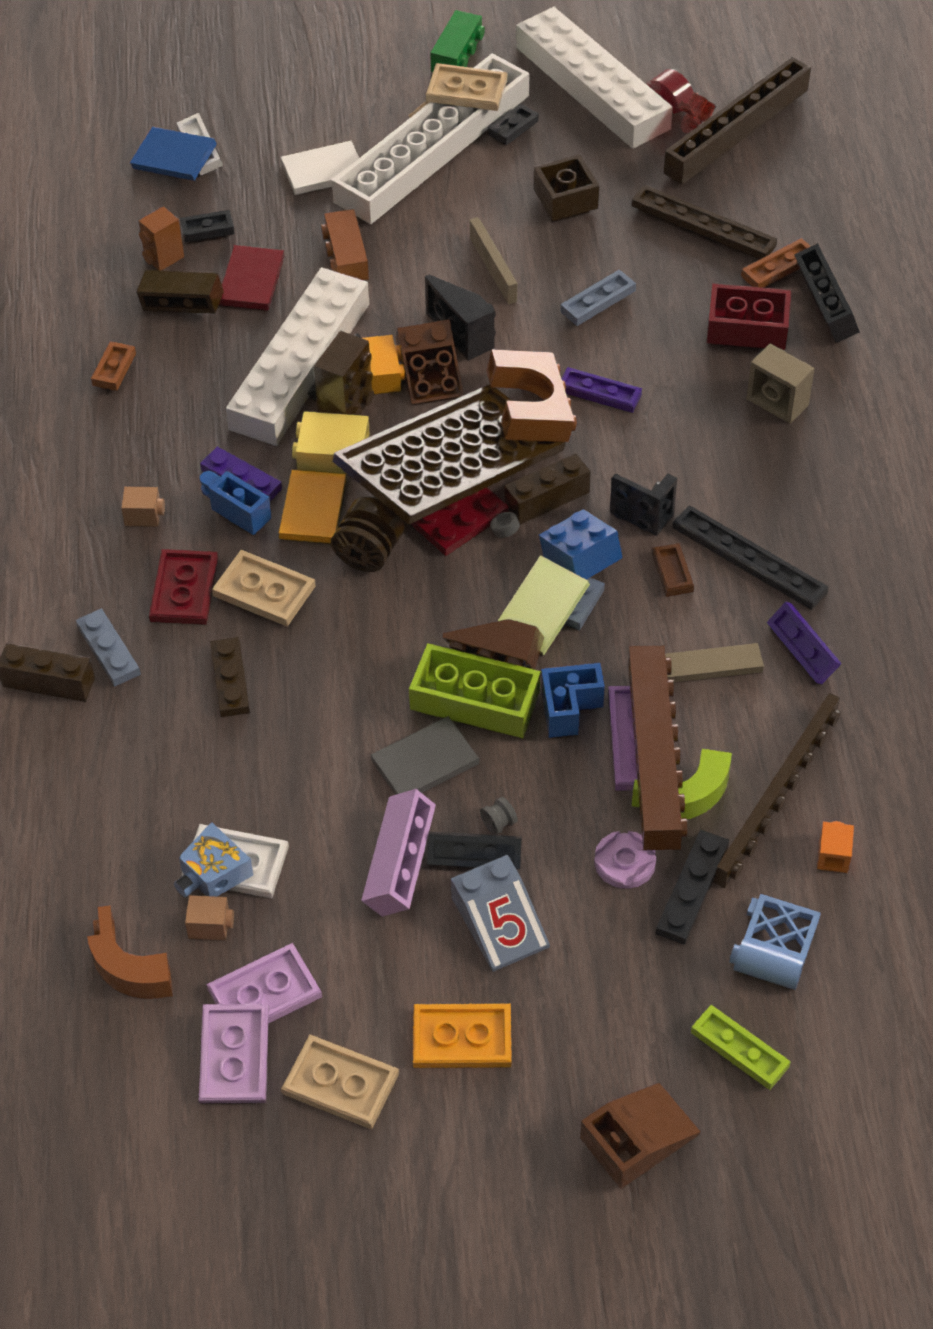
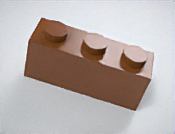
[321,209,369,281]

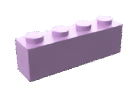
[361,789,436,916]

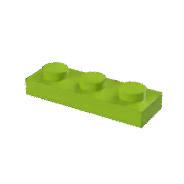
[691,1005,791,1090]

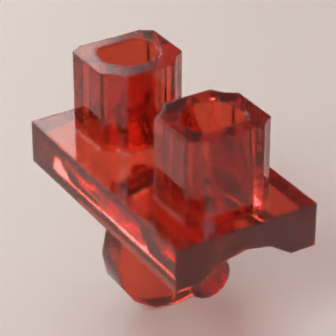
[678,92,716,134]

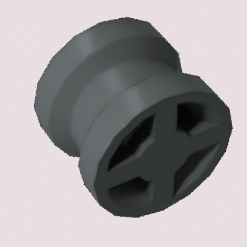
[480,797,518,835]

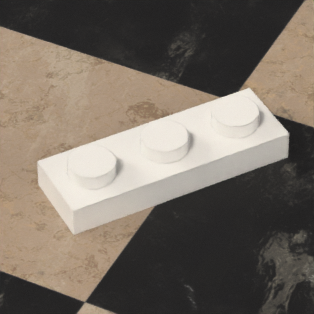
[177,113,223,175]

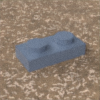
[564,578,605,630]

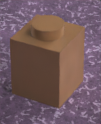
[121,487,165,526]
[185,895,234,940]

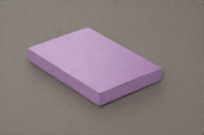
[206,943,322,1024]
[199,1004,269,1103]

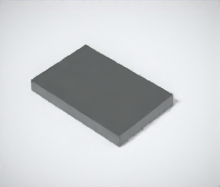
[371,716,479,795]

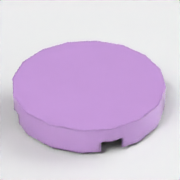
[594,831,656,889]

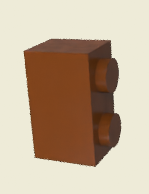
[139,206,184,271]

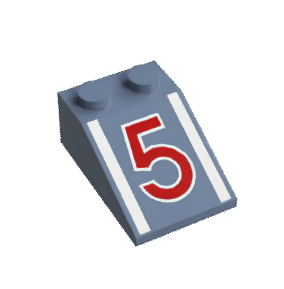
[451,855,550,972]

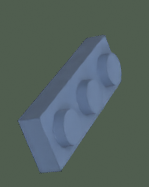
[560,270,636,326]
[76,608,141,687]

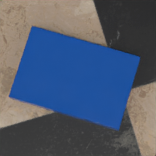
[130,127,217,181]

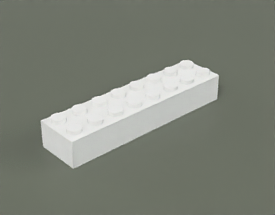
[516,7,672,149]
[226,267,369,446]

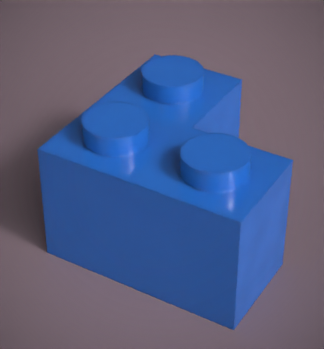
[541,663,605,738]

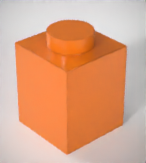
[817,821,854,873]

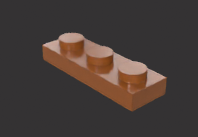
[741,238,811,288]

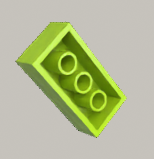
[409,643,541,738]

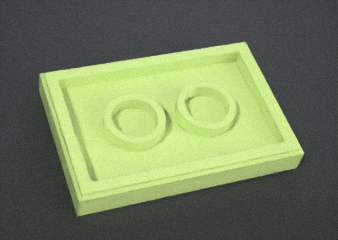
[498,555,590,655]

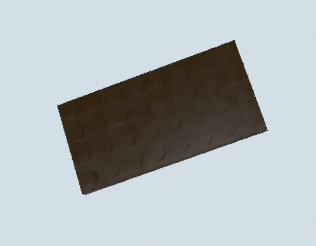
[332,384,566,524]

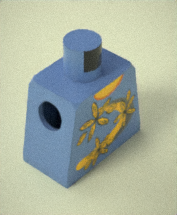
[174,823,253,898]

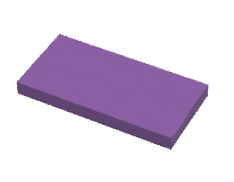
[608,686,637,791]

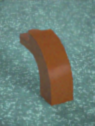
[87,905,173,999]

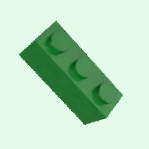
[430,10,485,72]

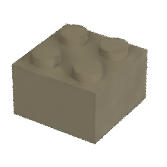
[746,344,815,424]

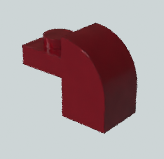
[646,69,697,114]

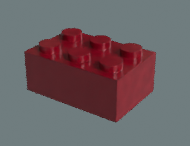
[706,283,791,350]

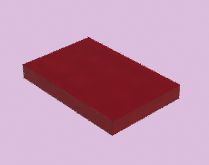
[219,245,285,310]
[149,549,218,625]

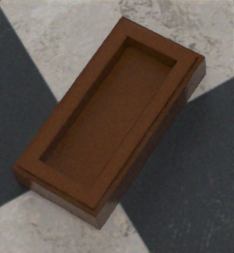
[652,543,694,597]

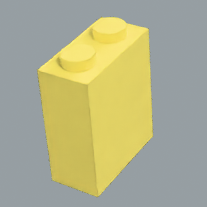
[292,411,370,474]

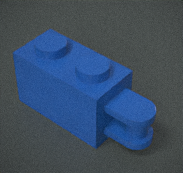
[200,471,272,535]

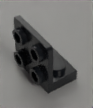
[610,473,677,536]

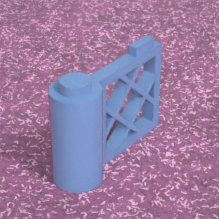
[729,894,821,990]

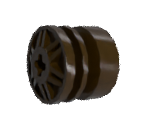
[331,497,404,572]

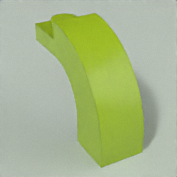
[632,749,732,820]

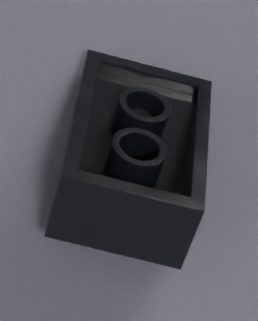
[425,274,496,361]

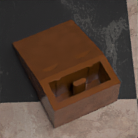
[395,320,464,405]
[442,619,544,670]
[580,1083,701,1189]

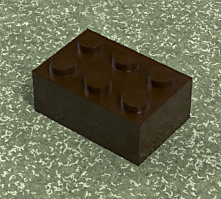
[314,330,374,416]

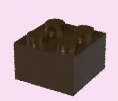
[533,154,599,221]

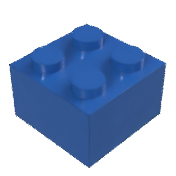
[539,509,623,579]

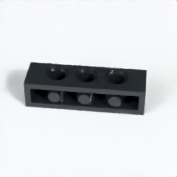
[794,243,860,343]

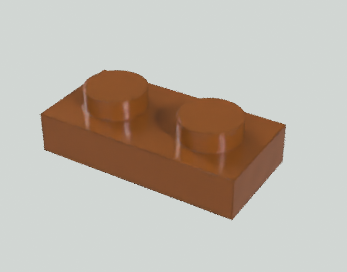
[91,341,136,391]

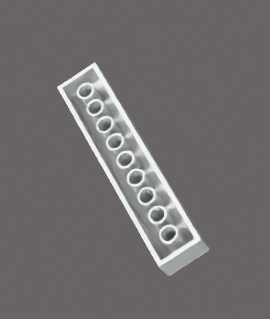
[332,54,529,224]

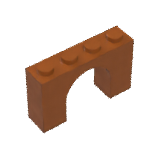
[486,350,577,442]

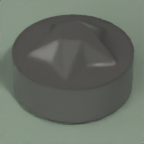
[490,512,520,538]

